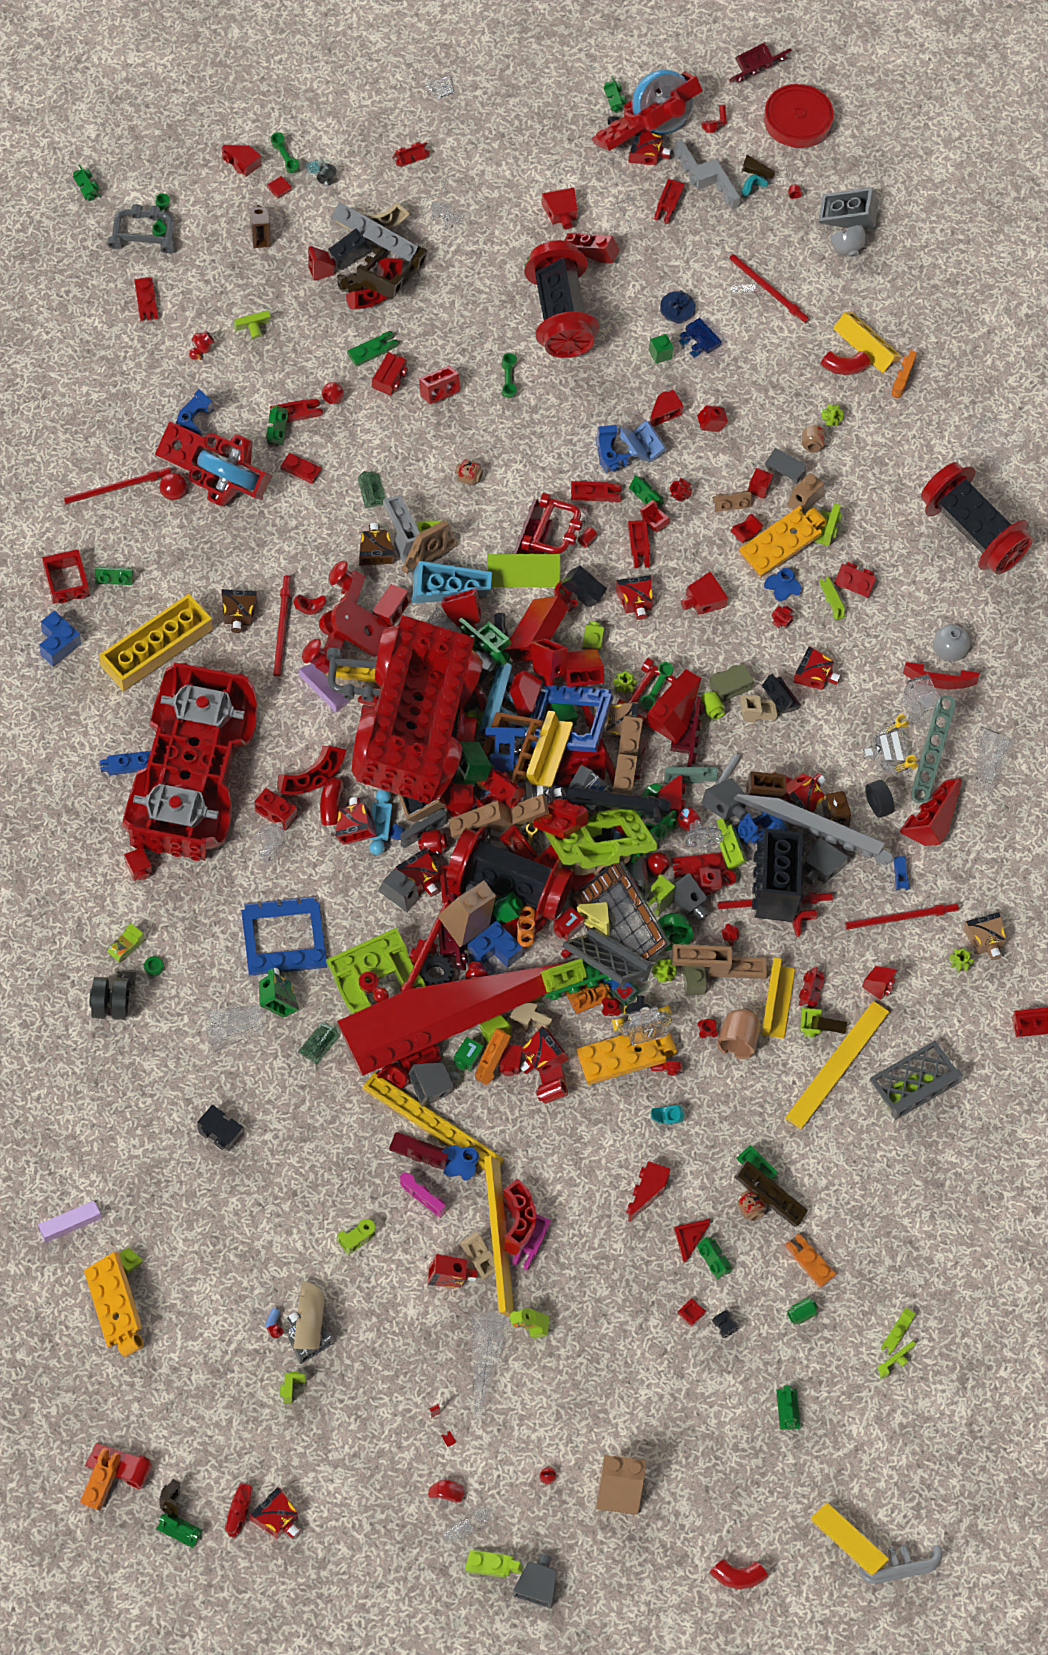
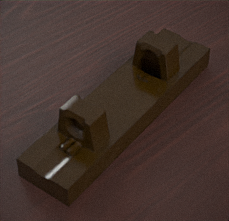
[734,1160,808,1227]

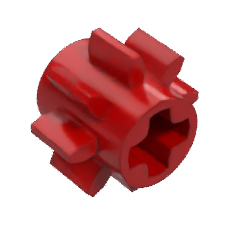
[670,478,692,502]
[771,606,794,628]

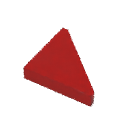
[674,1219,711,1263]

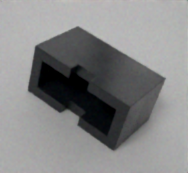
[328,228,371,270]
[561,565,607,607]
[197,1104,244,1151]

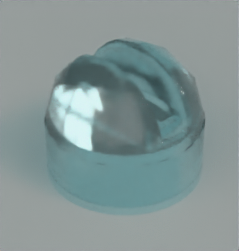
[305,159,320,174]

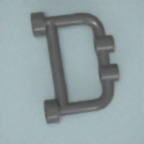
[107,204,175,254]
[326,648,380,701]

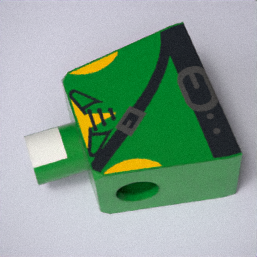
[259,968,299,1018]

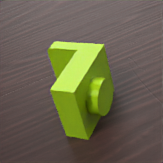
[582,621,604,649]
[800,1008,822,1037]
[119,1247,143,1277]
[280,1371,306,1404]

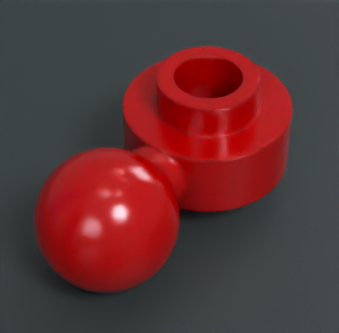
[359,971,389,1002]

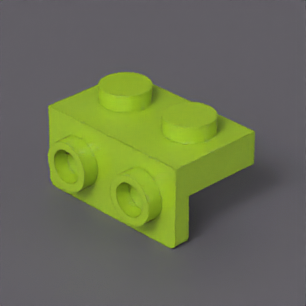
[813,503,843,546]

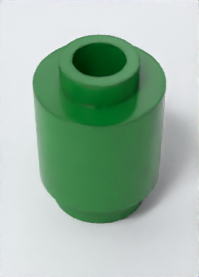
[787,1297,818,1325]

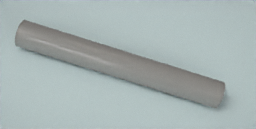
[715,754,741,785]

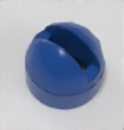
[389,824,405,840]

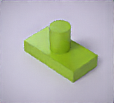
[233,310,271,339]

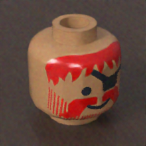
[802,425,825,453]
[455,459,483,486]
[737,1190,767,1221]

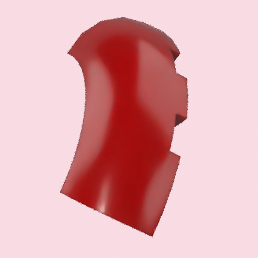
[346,258,403,309]
[277,746,346,795]
[503,1178,536,1255]

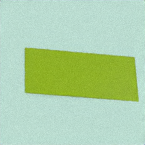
[487,554,560,587]

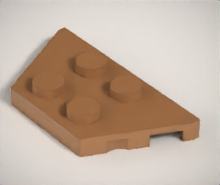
[402,520,458,574]

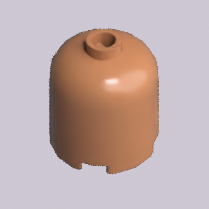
[716,1009,761,1059]

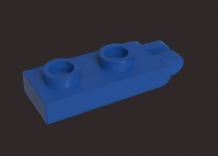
[100,751,151,775]

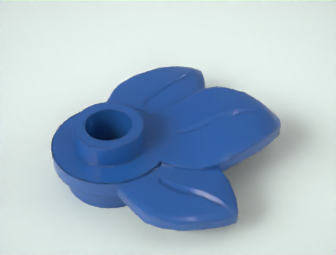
[764,568,801,602]
[442,1145,479,1181]

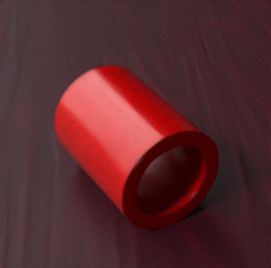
[577,527,597,548]

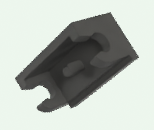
[765,448,806,484]

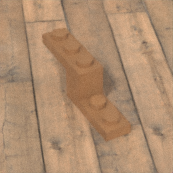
[610,716,643,810]
[449,794,549,839]
[672,944,767,979]

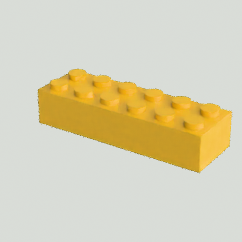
[99,594,213,691]

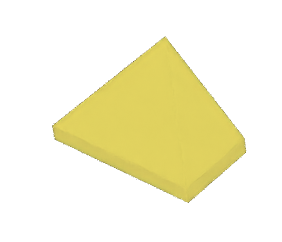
[577,902,610,936]

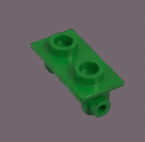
[603,76,627,113]
[73,164,101,201]
[265,406,288,445]
[629,475,665,506]
[95,566,133,585]
[697,1237,732,1280]
[776,1385,800,1430]
[156,1513,203,1549]

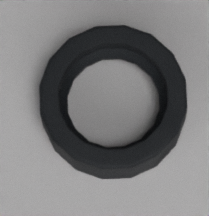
[865,779,895,818]

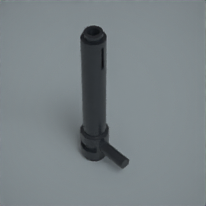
[566,787,671,823]

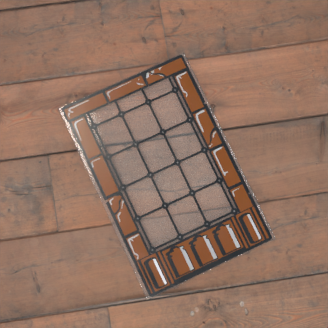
[568,858,671,977]

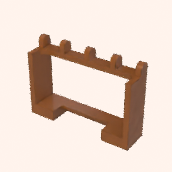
[475,712,544,791]

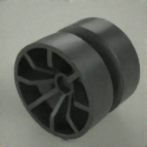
[89,977,129,1020]

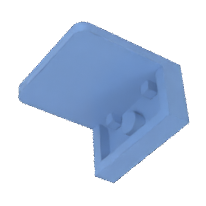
[618,420,667,462]

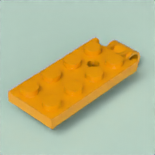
[738,506,827,578]
[576,1026,677,1085]
[84,1252,144,1357]

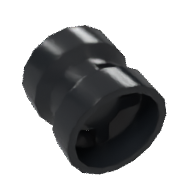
[712,1310,740,1338]

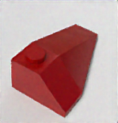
[645,669,702,744]
[900,778,962,846]

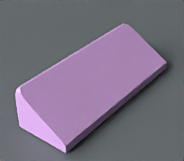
[299,664,350,712]
[38,1201,102,1243]

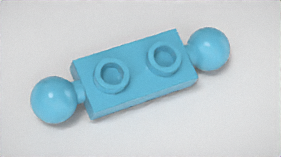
[369,789,392,855]

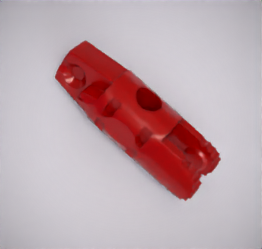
[225,1483,253,1539]

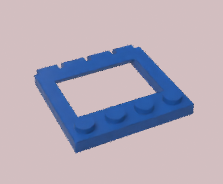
[523,685,613,752]
[241,897,327,976]

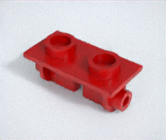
[392,142,430,167]
[798,966,825,1009]
[398,1045,442,1075]

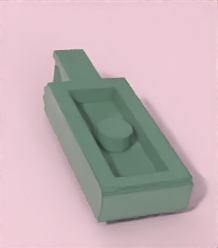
[664,766,717,784]

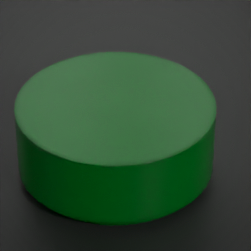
[144,956,164,976]

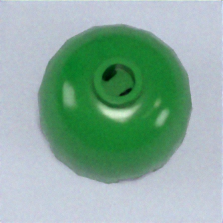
[656,913,694,951]

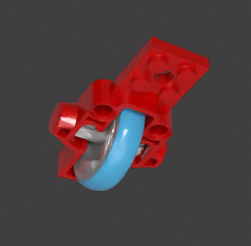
[591,69,703,151]
[155,421,273,507]

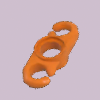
[517,906,536,947]

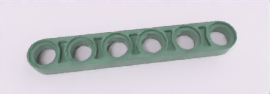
[911,695,955,803]

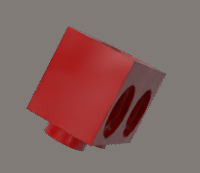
[419,365,461,404]
[254,788,297,831]

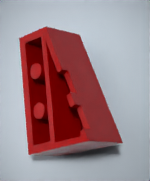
[553,740,605,787]

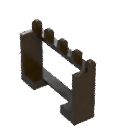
[349,243,428,300]

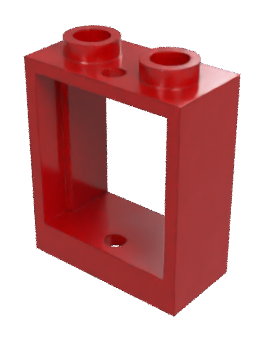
[42,549,90,604]

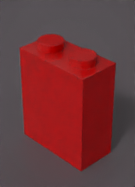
[563,649,604,687]

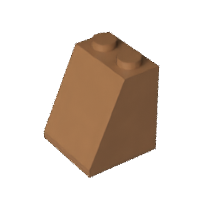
[438,880,496,947]
[596,1455,646,1515]

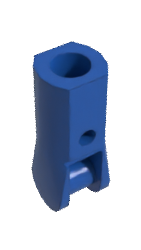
[894,856,909,891]

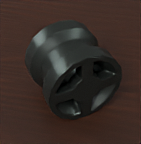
[316,163,337,185]

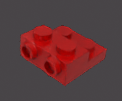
[533,798,588,839]

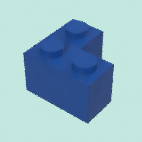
[39,610,81,667]
[467,921,523,968]

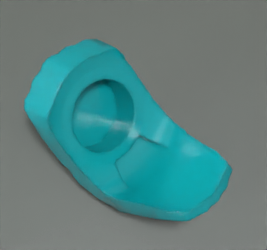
[741,174,768,197]
[650,1105,685,1125]

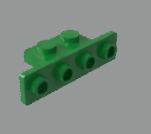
[459,617,512,665]
[631,810,678,864]
[545,961,613,1001]

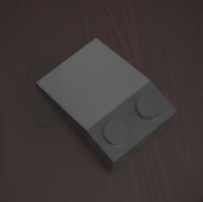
[819,187,879,229]

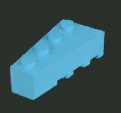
[412,561,492,604]

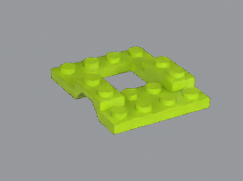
[544,809,657,869]
[326,928,426,1015]

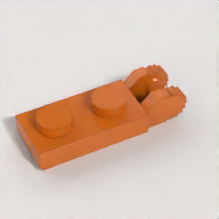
[891,350,917,398]
[474,1028,511,1085]
[785,1234,836,1288]
[79,1448,121,1511]

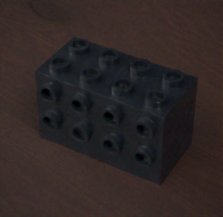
[751,828,804,922]

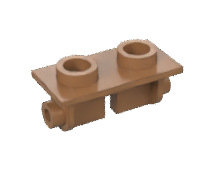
[712,491,751,512]

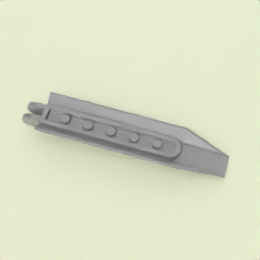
[734,794,893,865]

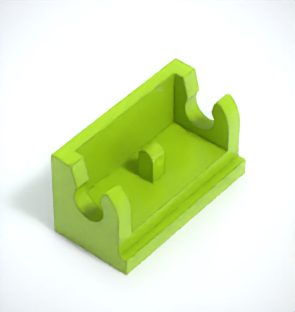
[648,874,675,916]
[540,958,587,993]

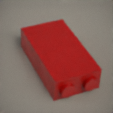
[504,596,569,662]

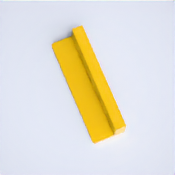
[833,312,903,373]
[526,711,573,787]
[761,957,795,1039]
[811,1502,889,1576]

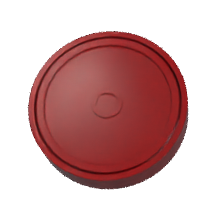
[763,84,834,148]

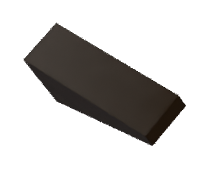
[742,155,775,179]
[811,1016,847,1034]

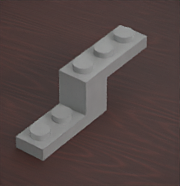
[673,139,740,210]
[331,202,418,262]
[383,495,420,582]

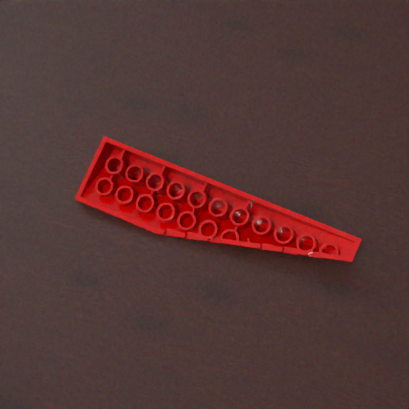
[337,962,567,1076]

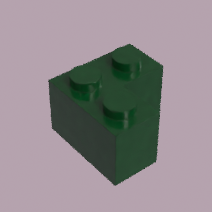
[452,742,492,785]

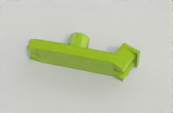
[819,576,846,620]
[881,1307,916,1355]
[878,1340,916,1379]

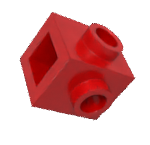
[691,866,722,896]

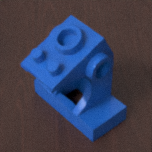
[176,389,214,436]
[595,425,631,473]
[485,727,525,773]
[736,811,788,845]

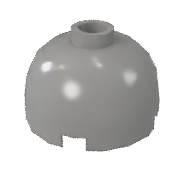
[830,225,866,257]
[933,624,970,662]

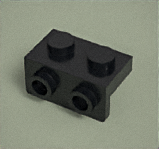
[761,674,801,714]

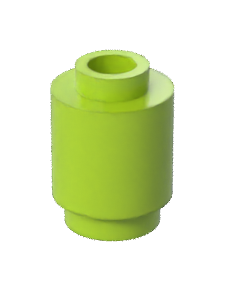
[700,691,725,720]

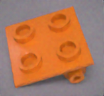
[565,980,611,1014]

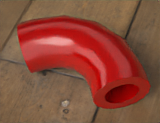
[820,351,871,376]
[320,778,345,826]
[709,1559,768,1590]

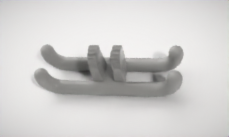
[859,1545,942,1584]

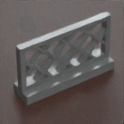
[562,927,653,984]
[870,1041,963,1120]

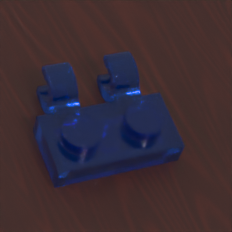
[678,318,722,358]

